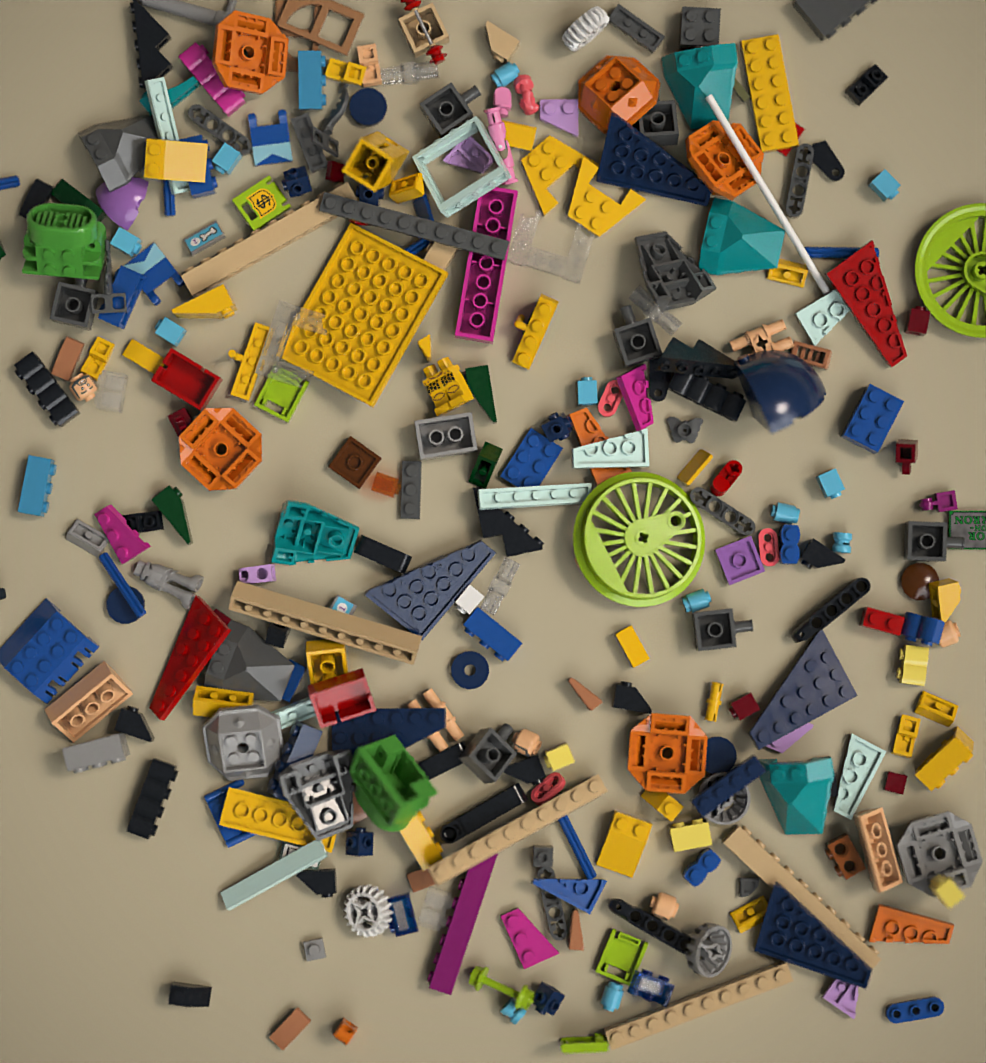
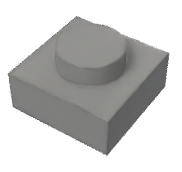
[303,938,326,961]

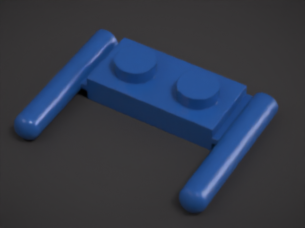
[204,780,257,848]

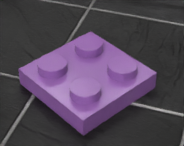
[715,536,765,585]

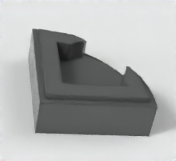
[740,877,760,897]

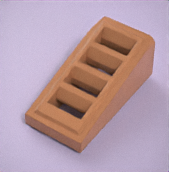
[791,341,832,370]
[568,677,603,711]
[568,908,584,951]

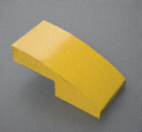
[325,58,367,86]
[80,337,115,382]
[122,339,164,374]
[891,714,921,758]

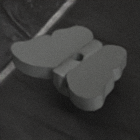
[667,417,703,443]

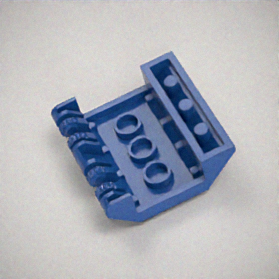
[0,598,99,704]

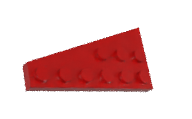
[825,240,907,367]
[149,595,231,721]

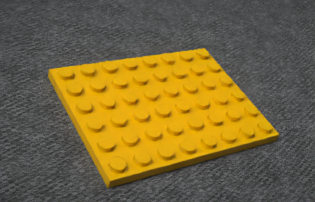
[276,223,449,407]

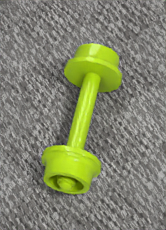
[469,966,535,1010]

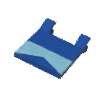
[248,109,293,166]
[124,242,185,305]

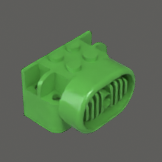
[22,203,107,280]
[350,735,438,832]

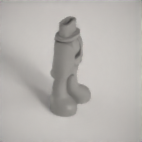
[134,561,204,610]

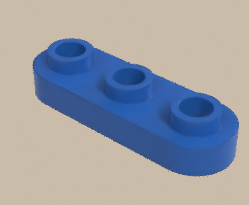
[886,996,944,1023]

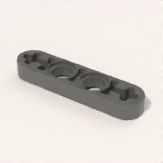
[188,104,253,156]
[786,143,814,218]
[689,487,755,536]
[537,867,567,940]

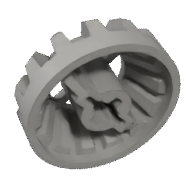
[698,772,750,825]
[685,923,732,977]

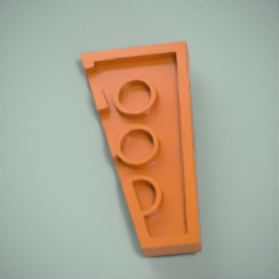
[568,407,632,486]
[868,904,954,944]

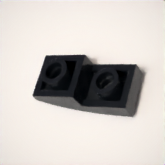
[846,64,888,106]
[19,179,54,218]
[122,511,164,533]

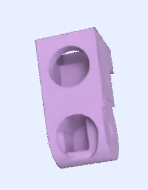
[238,564,276,584]

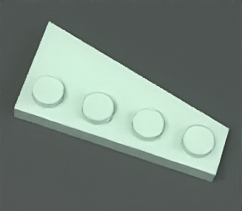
[794,289,850,346]
[572,428,649,469]
[833,733,886,820]

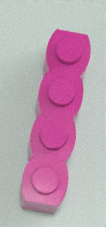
[178,42,246,117]

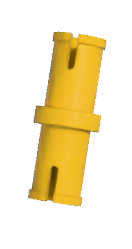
[705,682,724,722]

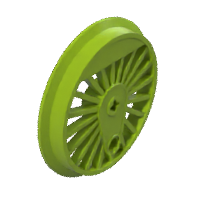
[915,203,986,338]
[573,472,705,607]

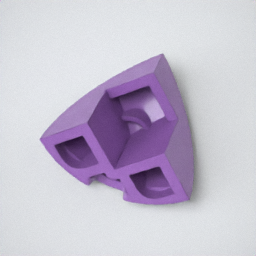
[96,177,148,231]

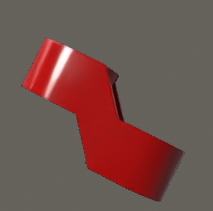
[710,460,743,496]

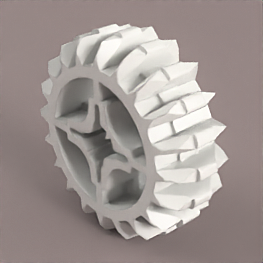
[562,6,609,51]
[343,884,394,937]

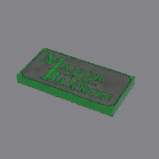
[948,511,986,550]

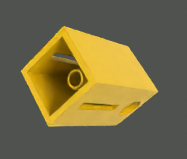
[342,131,410,192]

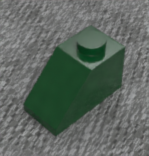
[468,441,503,489]

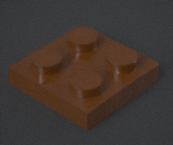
[328,436,382,489]

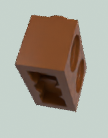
[825,833,866,880]

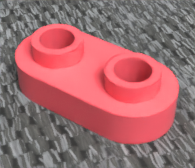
[598,380,623,417]
[758,528,779,567]
[531,772,565,806]

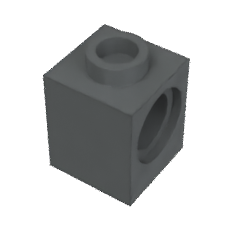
[533,845,553,867]

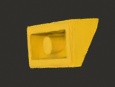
[502,120,537,151]
[388,173,424,204]
[766,259,808,288]
[418,334,432,362]
[677,449,713,486]
[615,625,650,668]
[914,691,958,727]
[729,895,768,933]

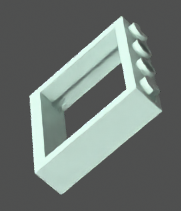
[412,116,512,218]

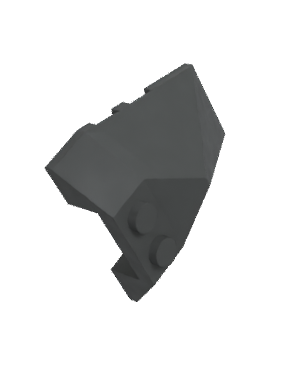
[78,115,158,193]
[634,231,717,311]
[204,620,295,701]
[278,749,355,841]

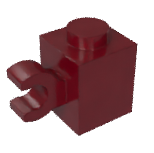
[167,407,193,437]
[896,439,918,475]

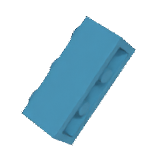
[298,51,327,110]
[18,455,57,517]

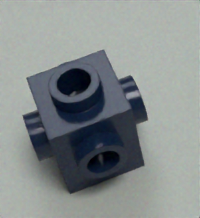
[281,166,312,198]
[356,183,384,206]
[541,412,573,443]
[346,827,374,856]
[533,982,565,1016]

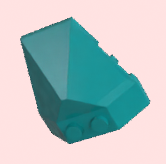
[661,43,738,130]
[699,198,785,276]
[271,500,359,565]
[758,757,834,835]

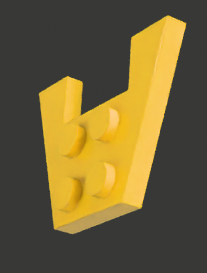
[521,135,600,216]
[567,157,646,237]

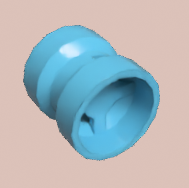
[832,532,853,553]
[500,997,527,1025]

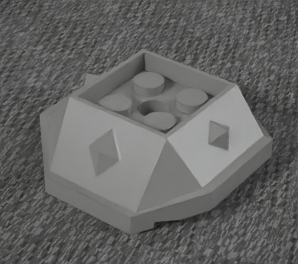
[203,704,284,781]
[896,811,983,897]

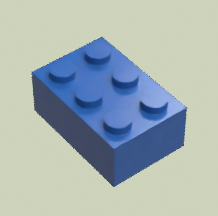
[841,384,904,454]

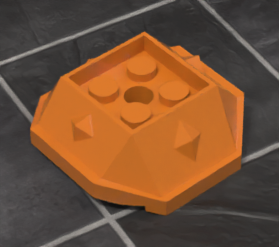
[212,10,289,95]
[578,55,661,134]
[685,120,764,200]
[179,408,262,491]
[627,713,708,794]

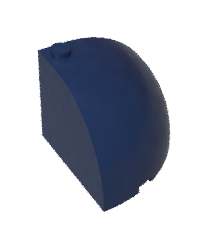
[733,350,826,434]

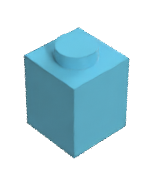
[212,142,242,175]
[868,169,901,202]
[110,227,142,258]
[155,317,187,347]
[577,377,598,406]
[816,468,845,499]

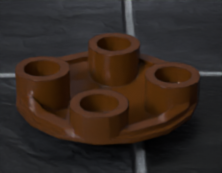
[900,563,939,601]

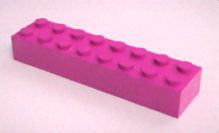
[455,187,518,344]

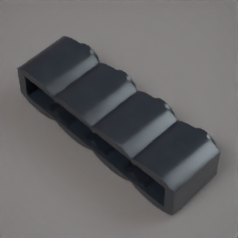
[14,351,80,427]
[667,373,746,422]
[127,758,179,839]

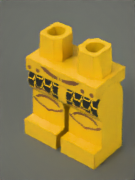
[422,357,474,416]

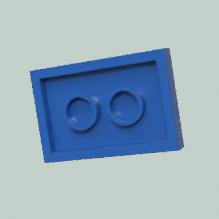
[500,428,563,487]

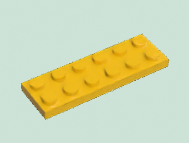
[740,34,799,153]
[219,787,336,853]

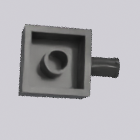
[679,6,721,50]
[420,82,481,138]
[637,94,679,146]
[50,278,100,330]
[613,305,662,368]
[904,521,965,562]
[692,608,753,651]
[459,723,517,784]

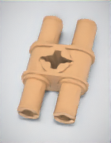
[729,319,794,360]
[407,688,464,753]

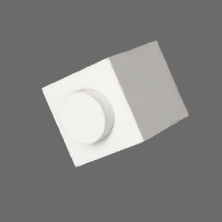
[455,585,484,615]

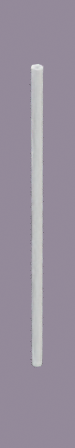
[705,94,830,295]

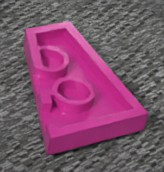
[616,363,654,431]
[94,504,151,564]
[501,908,560,969]

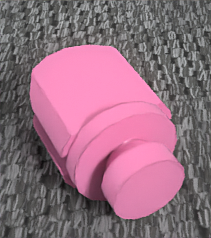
[493,87,512,118]

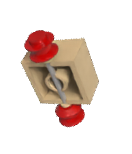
[398,0,449,65]

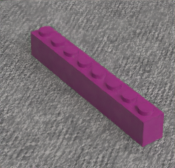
[427,838,498,995]

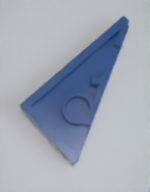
[531,878,607,914]

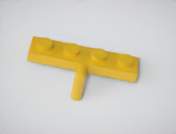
[512,294,559,370]
[228,322,274,401]

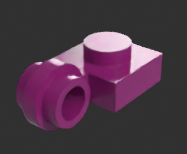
[919,490,958,512]

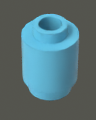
[490,62,520,88]
[770,502,800,524]
[682,589,712,613]
[600,981,624,1012]

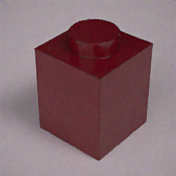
[904,306,930,336]
[729,692,760,721]

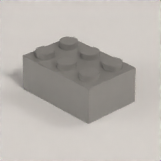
[414,412,478,461]
[62,733,130,774]

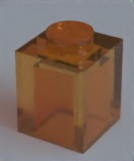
[371,472,402,498]

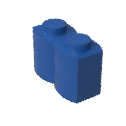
[778,525,800,564]
[901,612,945,646]
[683,848,721,887]

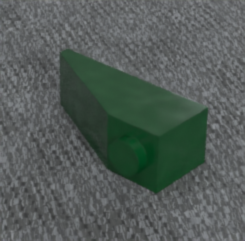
[52,179,106,222]
[462,365,497,424]
[152,485,193,545]

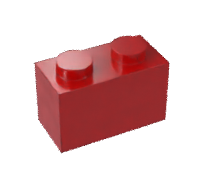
[859,607,905,636]

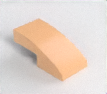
[357,44,382,87]

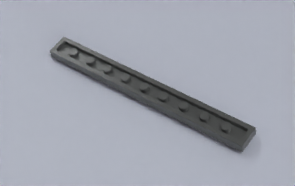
[319,192,510,261]

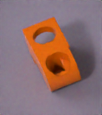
[333,1018,358,1046]

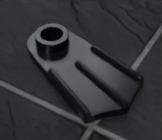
[807,140,845,181]
[649,357,671,402]

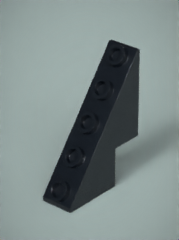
[130,0,173,91]
[654,337,738,379]
[473,486,544,557]

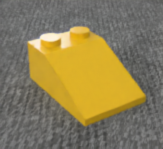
[144,138,208,183]
[172,284,237,319]
[306,639,349,684]
[596,810,653,877]

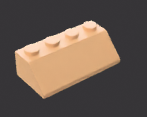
[44,661,133,743]
[853,807,903,893]

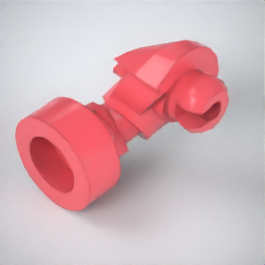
[513,74,539,115]

